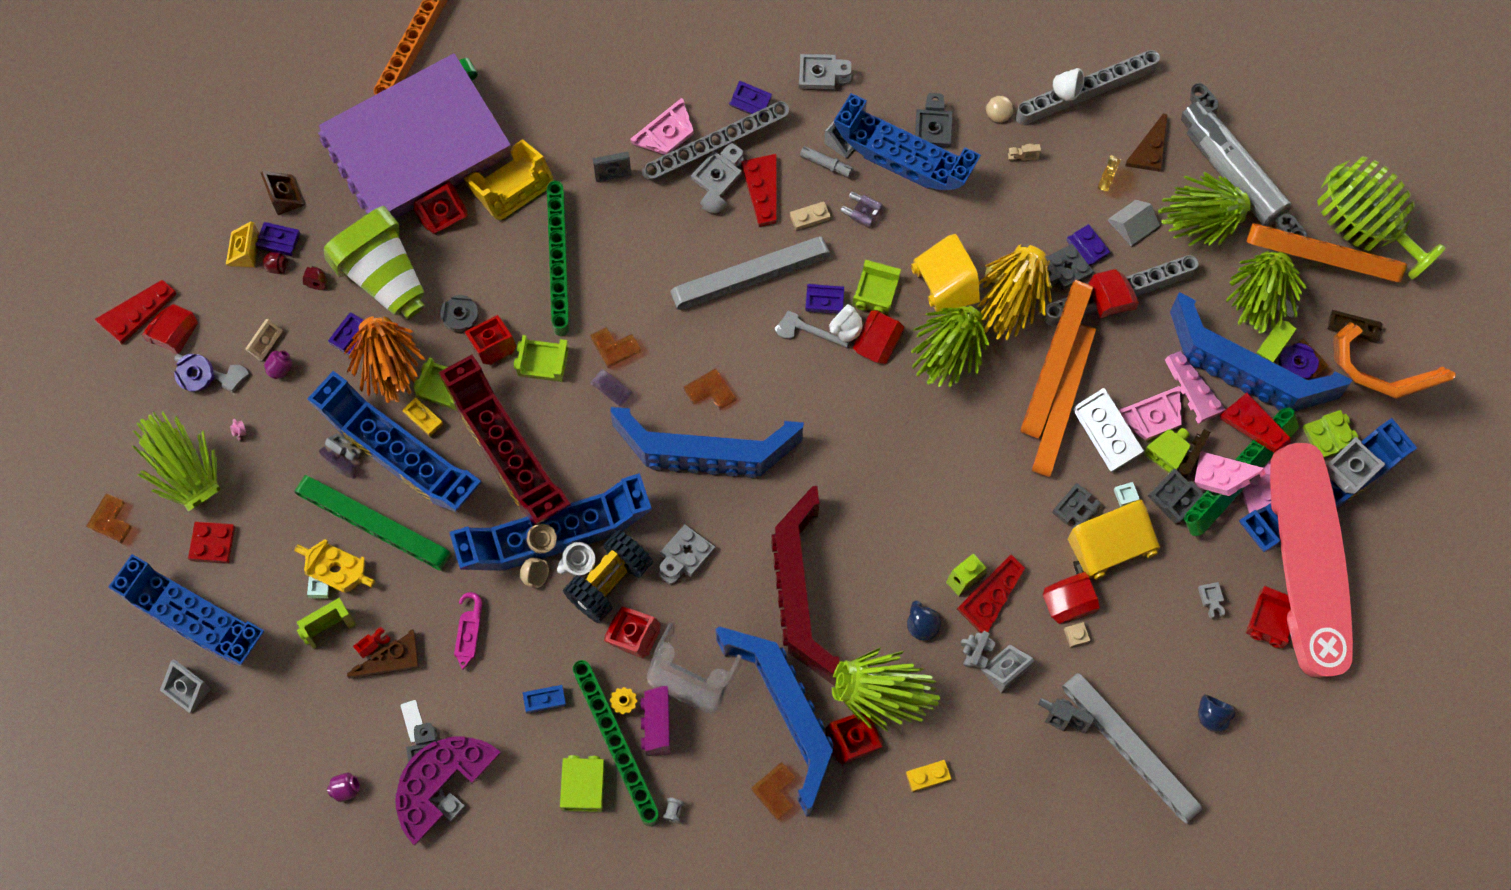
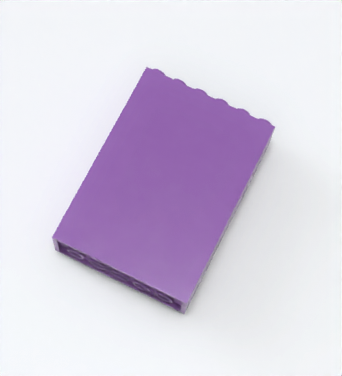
[318,53,511,219]

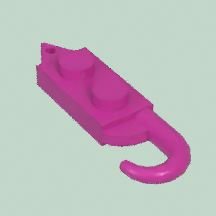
[454,592,482,670]

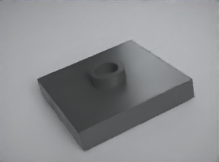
[592,152,632,182]

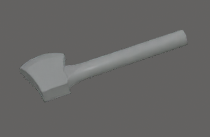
[774,311,850,348]
[174,354,249,393]

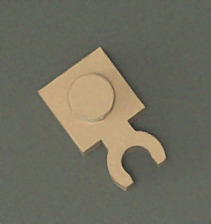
[1007,144,1041,161]

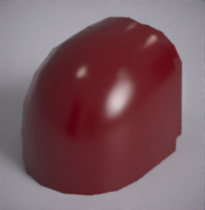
[263,252,288,274]
[303,266,327,290]

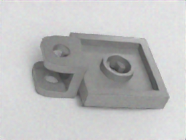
[799,54,851,89]
[691,143,743,197]
[659,524,715,585]

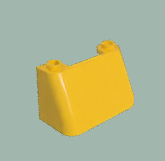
[463,139,554,220]
[911,234,980,312]
[1068,500,1160,580]

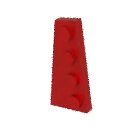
[741,154,776,227]
[94,280,177,345]
[1220,393,1291,453]
[957,554,1025,633]

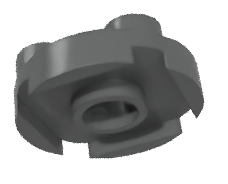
[440,295,479,332]

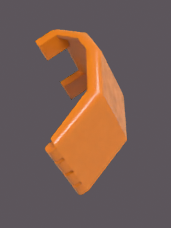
[1333,322,1456,399]

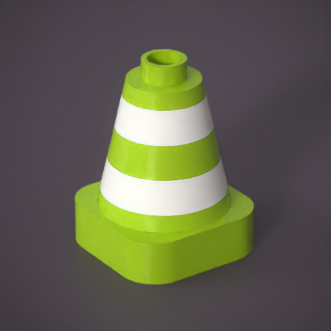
[323,206,425,319]

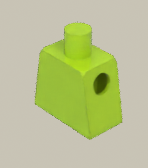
[1143,428,1191,473]
[946,554,987,596]

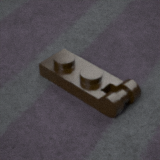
[1327,310,1383,343]
[1178,429,1211,479]

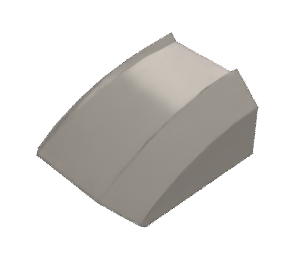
[1326,437,1385,493]

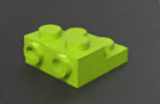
[1302,410,1358,459]

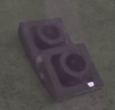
[590,369,632,407]
[319,446,356,479]

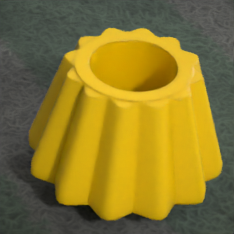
[610,687,638,715]

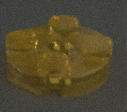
[1097,155,1122,192]

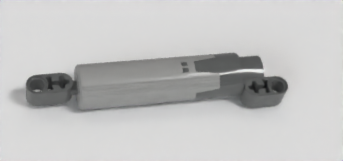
[1181,83,1307,237]

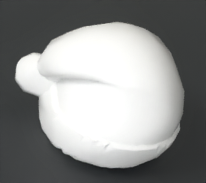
[1053,68,1084,101]
[829,304,863,342]
[557,542,595,576]

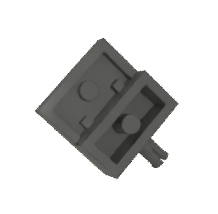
[1147,468,1204,523]
[1038,697,1095,734]

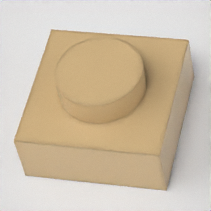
[1064,622,1090,648]

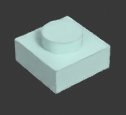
[1114,482,1140,507]
[307,577,329,598]

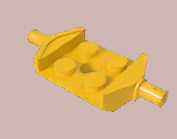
[294,539,375,593]

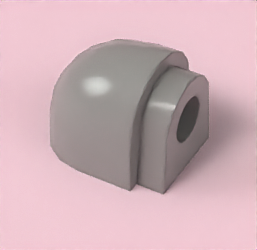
[700,190,727,214]

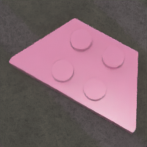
[630,98,694,155]
[1119,386,1181,441]
[1195,451,1265,496]
[1242,460,1271,513]

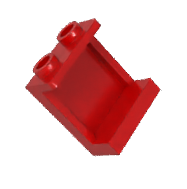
[1246,586,1291,648]

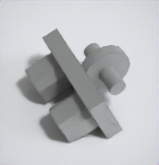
[960,631,995,669]

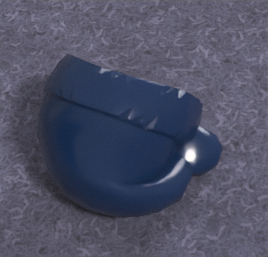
[907,600,941,641]
[1198,694,1236,732]

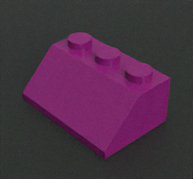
[641,686,670,756]

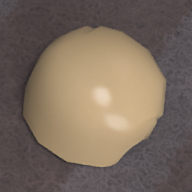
[985,96,1013,123]
[526,524,557,554]
[520,558,549,588]

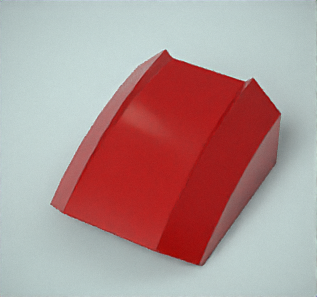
[414,182,468,234]
[1088,269,1139,318]
[142,304,198,355]
[853,311,905,364]
[465,315,516,365]
[1043,572,1100,624]
[604,606,661,658]
[825,712,883,764]

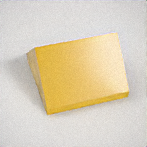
[226,221,259,268]

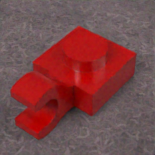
[353,627,391,658]

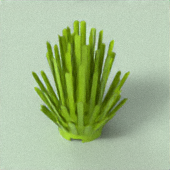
[1158,172,1250,246]
[1226,251,1306,334]
[911,305,989,387]
[131,411,221,512]
[832,647,940,732]

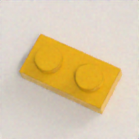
[402,398,443,437]
[906,760,951,792]

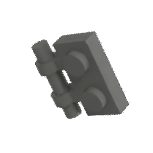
[1052,483,1102,529]

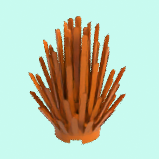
[344,316,425,403]

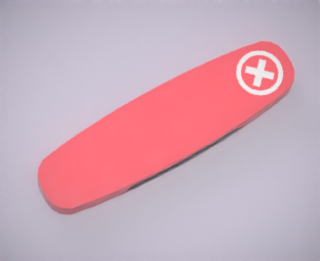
[1270,443,1353,678]

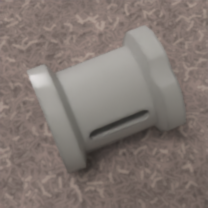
[662,798,685,823]

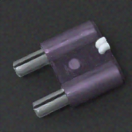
[841,192,883,228]

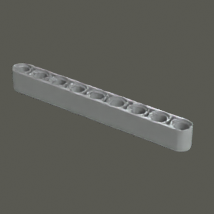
[1016,50,1160,125]
[642,101,789,180]
[670,237,830,310]
[1043,255,1198,326]
[1062,673,1202,823]

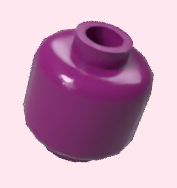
[264,350,293,379]
[327,772,360,802]

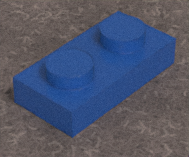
[522,685,566,714]

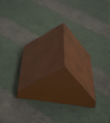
[260,171,304,215]

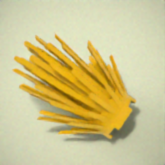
[977,244,1052,340]

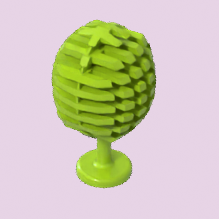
[1317,156,1446,280]

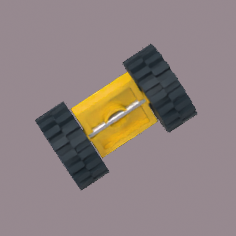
[563,530,653,623]

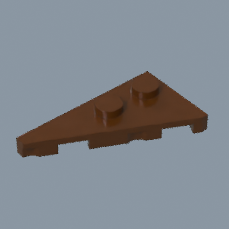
[1125,113,1167,172]
[347,629,419,679]

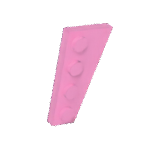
[1165,351,1226,424]

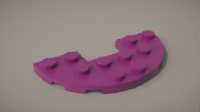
[395,736,501,846]

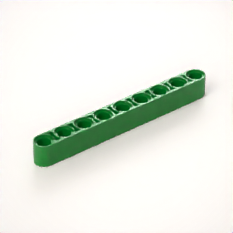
[547,181,570,336]
[1184,408,1299,536]
[294,475,452,571]
[572,660,659,827]

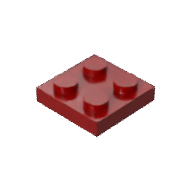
[188,522,235,564]

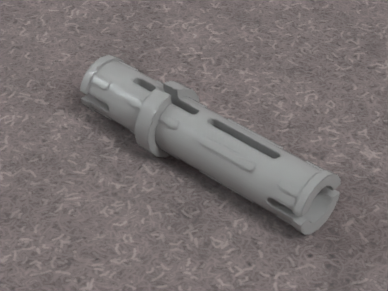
[800,146,853,178]

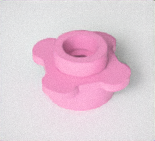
[230,419,246,441]

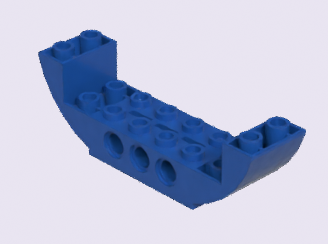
[834,93,981,190]
[108,554,264,666]

